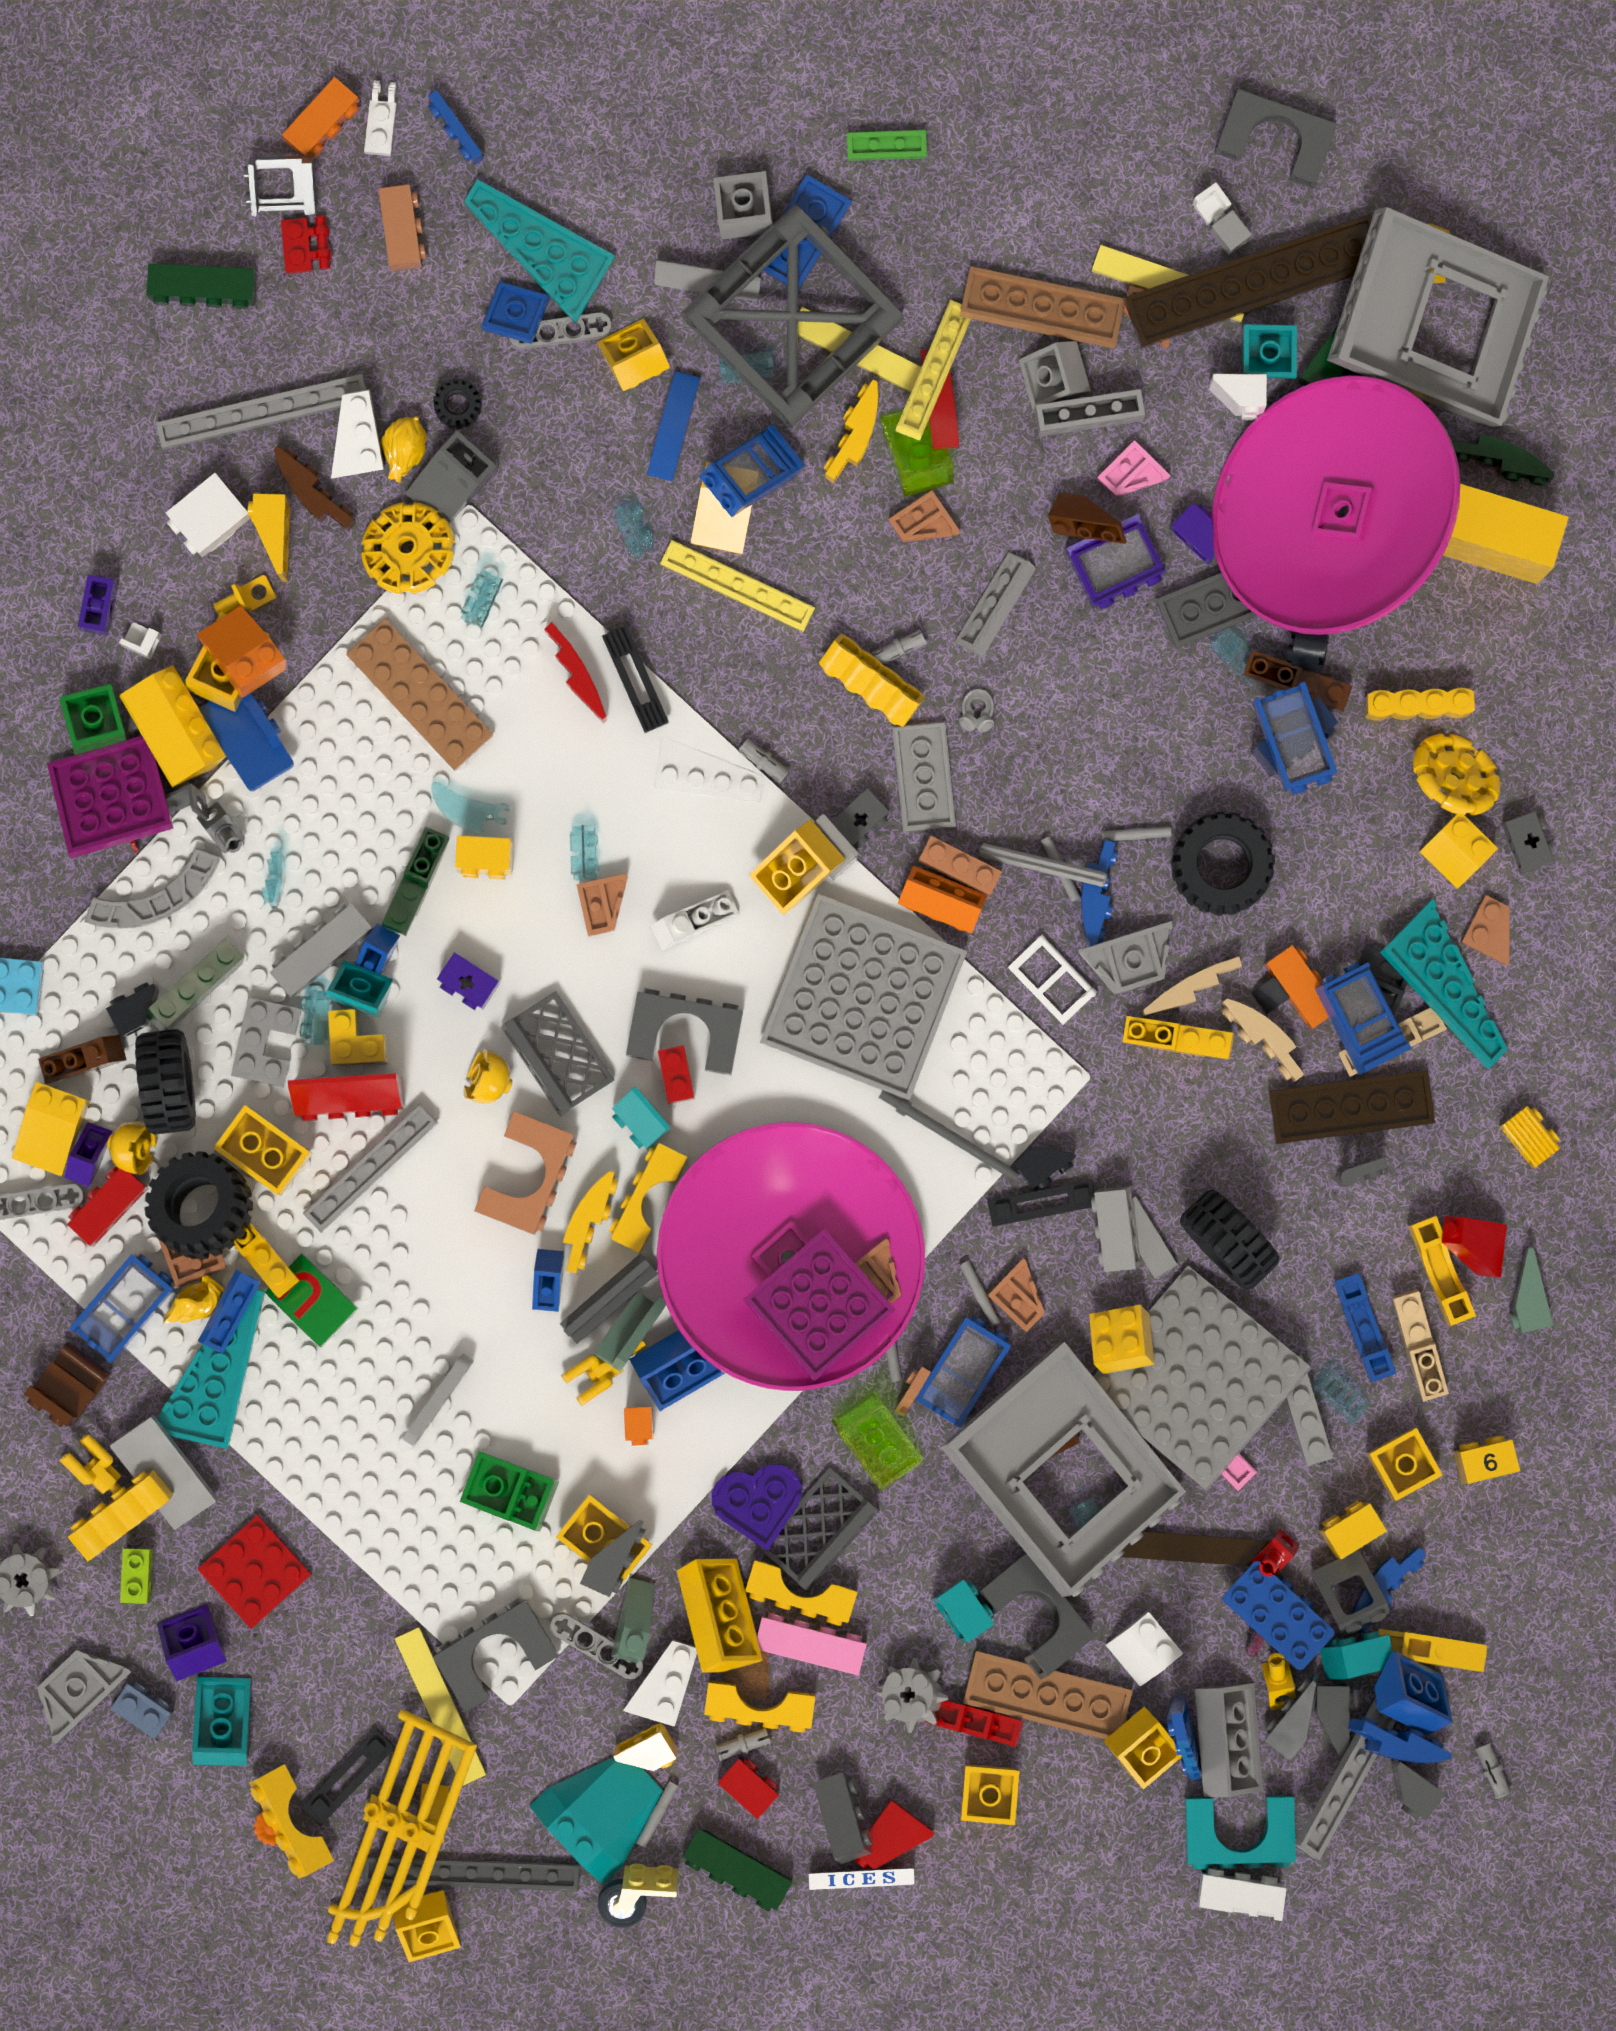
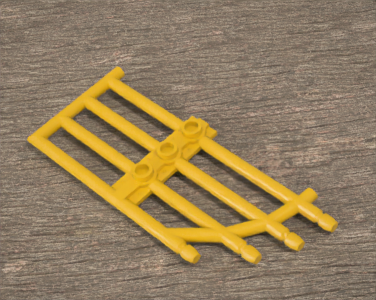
[327,1709,477,1947]

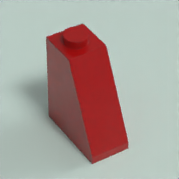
[1441,1216,1507,1278]
[854,1799,935,1869]

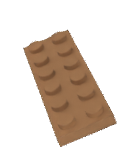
[960,266,1124,349]
[346,619,494,771]
[963,1650,1133,1739]

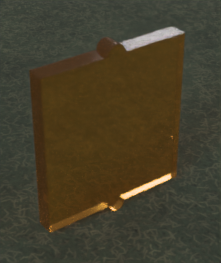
[724,1651,770,1701]

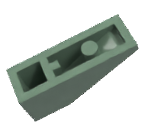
[1510,1247,1554,1333]
[611,1578,655,1663]

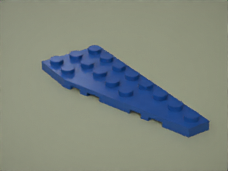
[1167,1693,1202,1780]

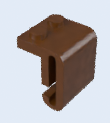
[24,1342,111,1427]

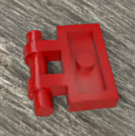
[280,216,332,274]

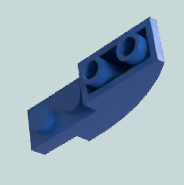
[1081,840,1118,946]
[1350,1546,1427,1634]
[1347,1717,1452,1763]

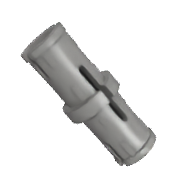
[872,629,927,665]
[738,738,790,784]
[715,1728,771,1761]
[1475,1742,1512,1799]

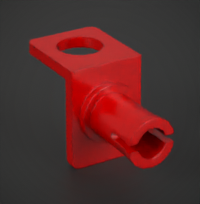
[1252,1528,1299,1577]

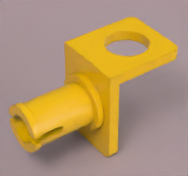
[213,575,276,615]
[1261,1653,1296,1710]

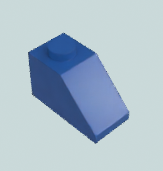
[355,923,400,975]
[532,1249,564,1312]

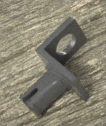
[166,780,209,820]
[197,802,245,853]

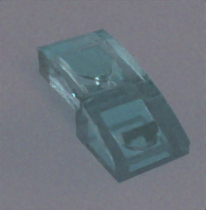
[1210,627,1254,685]

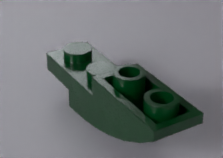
[1452,435,1554,486]
[382,827,450,936]

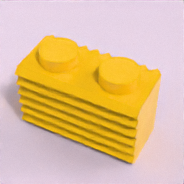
[1499,1106,1560,1169]

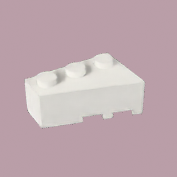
[331,389,384,479]
[623,1639,697,1727]
[1197,1868,1286,1921]

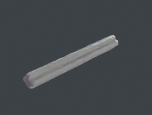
[979,843,1107,887]

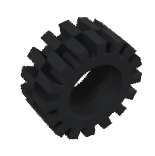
[433,378,482,429]

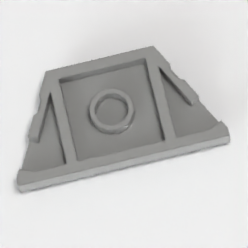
[1078,921,1173,994]
[37,1650,133,1744]

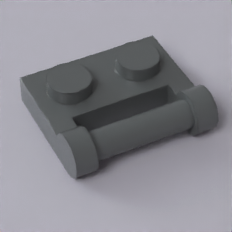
[1335,1157,1388,1187]

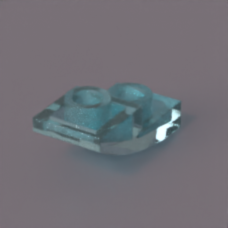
[262,850,285,909]

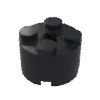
[1286,631,1329,673]

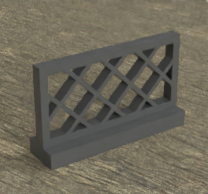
[501,991,615,1116]
[560,1253,658,1344]
[759,1467,879,1592]

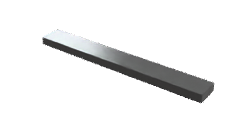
[363,1856,580,1892]

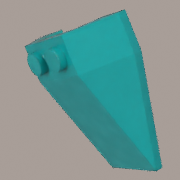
[529,1757,663,1885]

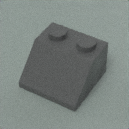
[1391,1759,1445,1820]

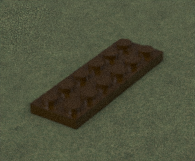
[1268,1070,1435,1144]

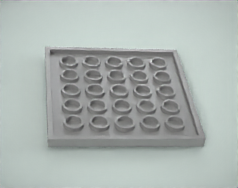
[760,893,967,1101]
[1093,1266,1311,1491]

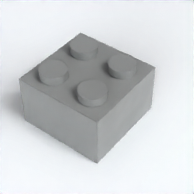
[713,171,773,240]

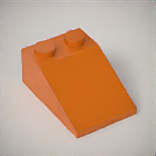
[196,605,286,698]

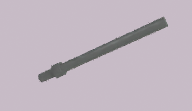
[878,1091,1020,1182]

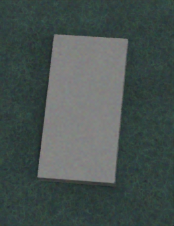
[892,721,956,832]
[110,1414,218,1530]

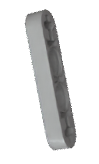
[509,313,612,350]
[0,1184,85,1220]
[402,1353,474,1446]
[550,1612,643,1679]

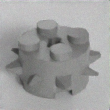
[0,1543,61,1616]
[877,1658,948,1733]

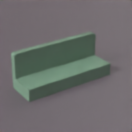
[594,1292,666,1372]

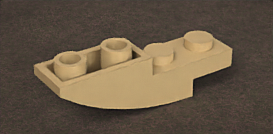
[1221,999,1304,1082]
[1392,1289,1449,1402]

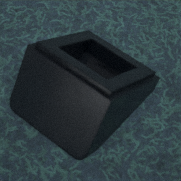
[1251,977,1289,1015]

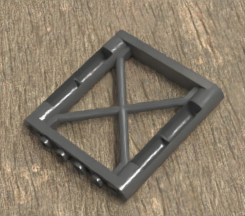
[681,205,904,428]

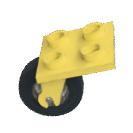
[598,1864,679,1928]

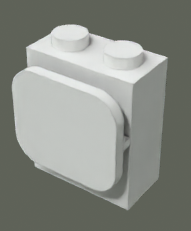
[166,473,251,557]

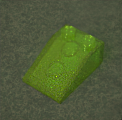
[880,411,954,497]
[831,1390,924,1491]

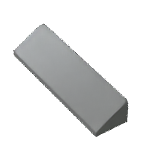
[654,260,761,302]
[955,552,1036,658]

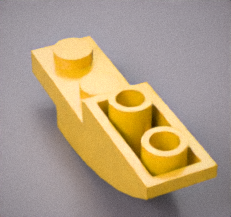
[824,380,878,483]
[1122,1016,1234,1060]
[563,1171,619,1274]
[233,1221,300,1298]
[1378,1629,1487,1673]

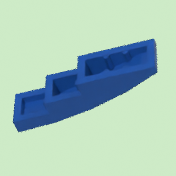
[647,371,700,481]

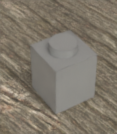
[1210,210,1252,256]

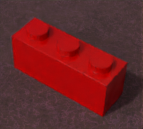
[67,1166,149,1247]

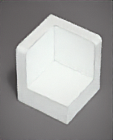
[1192,183,1231,225]
[119,623,162,659]

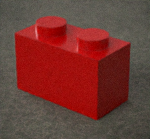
[658,1045,695,1105]
[717,1757,779,1820]

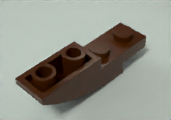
[274,446,355,531]
[1243,650,1353,712]

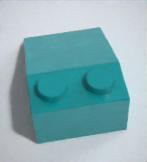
[192,1677,251,1766]

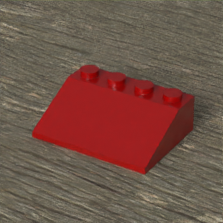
[288,1073,404,1121]

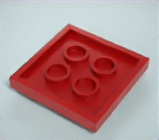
[197,1515,312,1629]

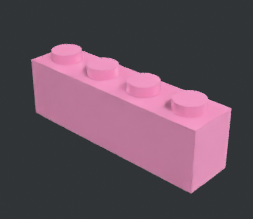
[757,1613,867,1676]

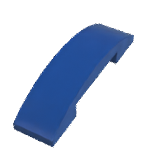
[1334,1273,1397,1383]

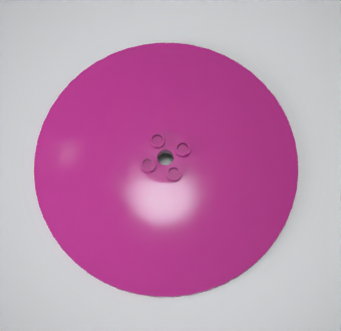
[1212,376,1460,635]
[657,1122,925,1391]

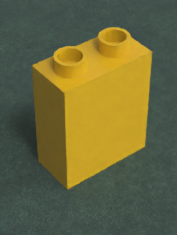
[1443,484,1569,584]

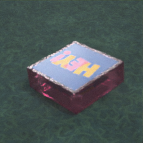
[1244,1630,1265,1657]

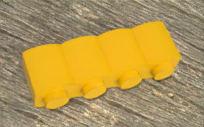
[819,634,926,727]
[1364,688,1475,721]
[68,1470,173,1562]

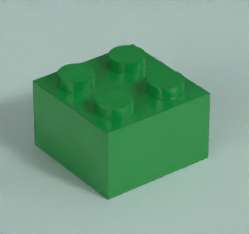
[59,684,126,755]

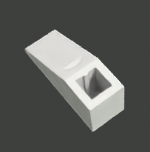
[650,890,739,950]

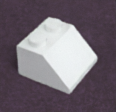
[1209,374,1267,420]
[1106,1610,1183,1686]

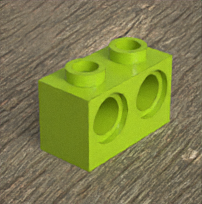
[120,1548,153,1604]

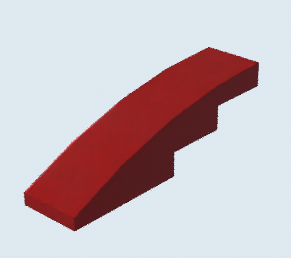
[920,349,960,450]
[544,622,607,723]
[914,1695,1024,1747]

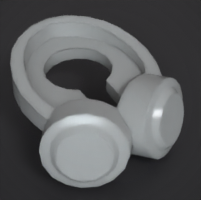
[959,689,994,732]

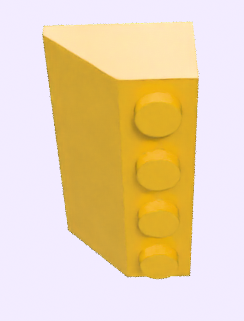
[119,665,226,787]
[677,1558,763,1673]

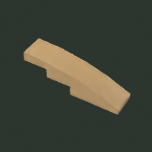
[1142,957,1242,1017]
[1338,1008,1447,1077]

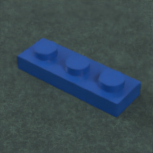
[428,90,484,165]
[198,1269,261,1354]

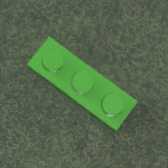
[847,130,927,161]

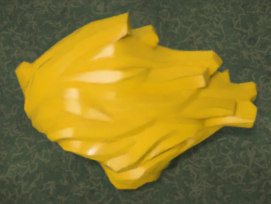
[381,416,427,483]
[164,1274,225,1324]

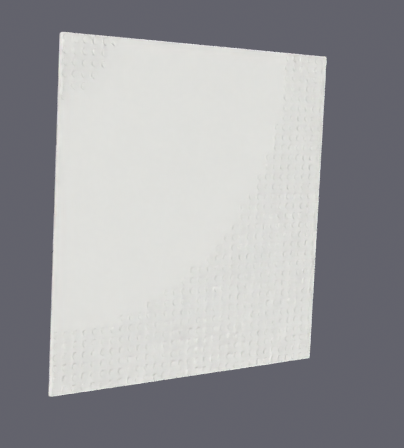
[0,505,1090,1705]

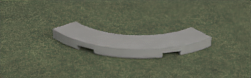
[84,848,221,928]

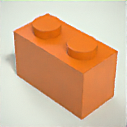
[624,1406,654,1446]

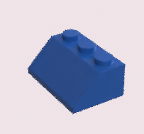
[629,1330,725,1411]
[1374,1651,1453,1735]

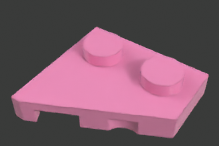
[1097,440,1171,498]

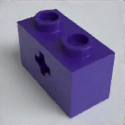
[78,575,118,636]
[437,952,500,1010]

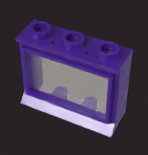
[1065,514,1166,610]

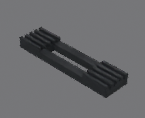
[602,625,669,733]
[987,1180,1095,1227]
[301,1729,396,1827]

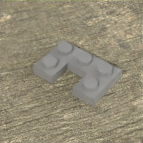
[231,997,302,1087]

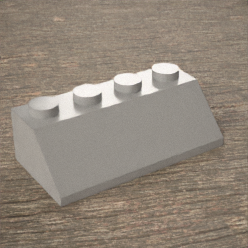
[1195,1683,1263,1797]

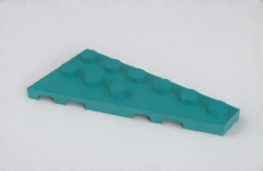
[464,179,615,324]
[1380,898,1508,1069]
[157,1290,265,1449]

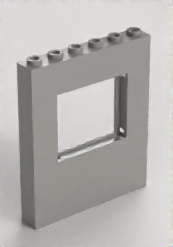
[1327,207,1549,428]
[940,1342,1186,1597]

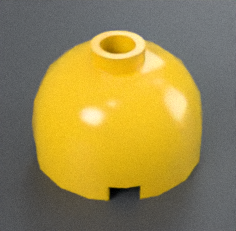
[464,1049,512,1104]
[107,1121,157,1175]

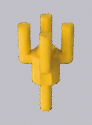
[561,1340,646,1406]
[59,1434,122,1494]

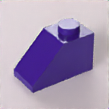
[1170,502,1214,565]
[64,1122,113,1187]

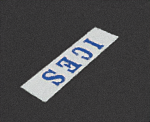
[809,1868,914,1890]

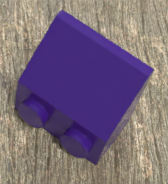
[157,1604,227,1681]

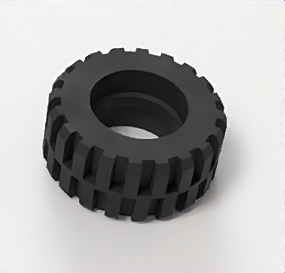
[1171,812,1275,916]
[135,1029,196,1135]
[144,1151,253,1259]
[1180,1190,1280,1290]

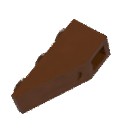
[1048,492,1127,544]
[38,1035,127,1084]

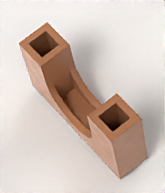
[474,1111,577,1235]

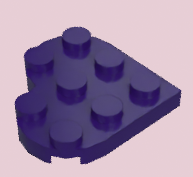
[712,1464,803,1551]

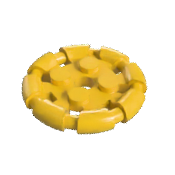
[361,502,455,594]
[1413,733,1501,815]

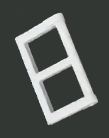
[1008,934,1097,1025]

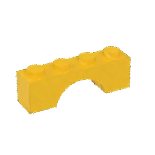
[608,1143,688,1254]
[1408,1216,1476,1326]
[745,1560,858,1626]
[704,1680,815,1732]
[249,1764,334,1879]

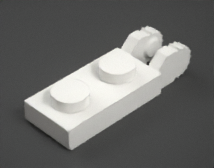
[364,80,397,156]

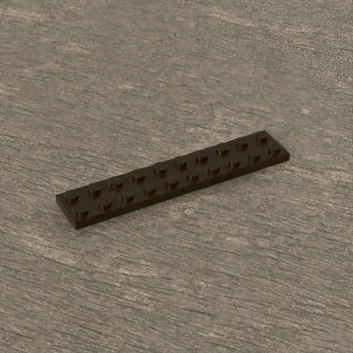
[1123,214,1372,349]

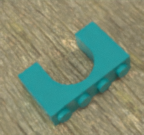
[1184,1795,1296,1869]

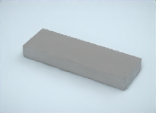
[1133,1196,1177,1279]

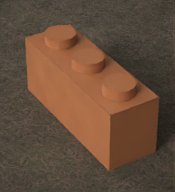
[378,184,426,272]
[918,836,1002,898]

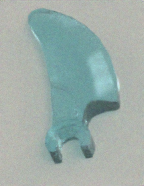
[431,782,510,833]

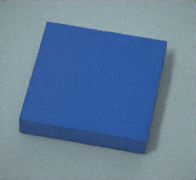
[482,281,550,344]

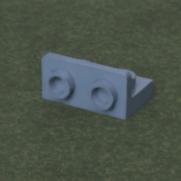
[111,1681,174,1739]

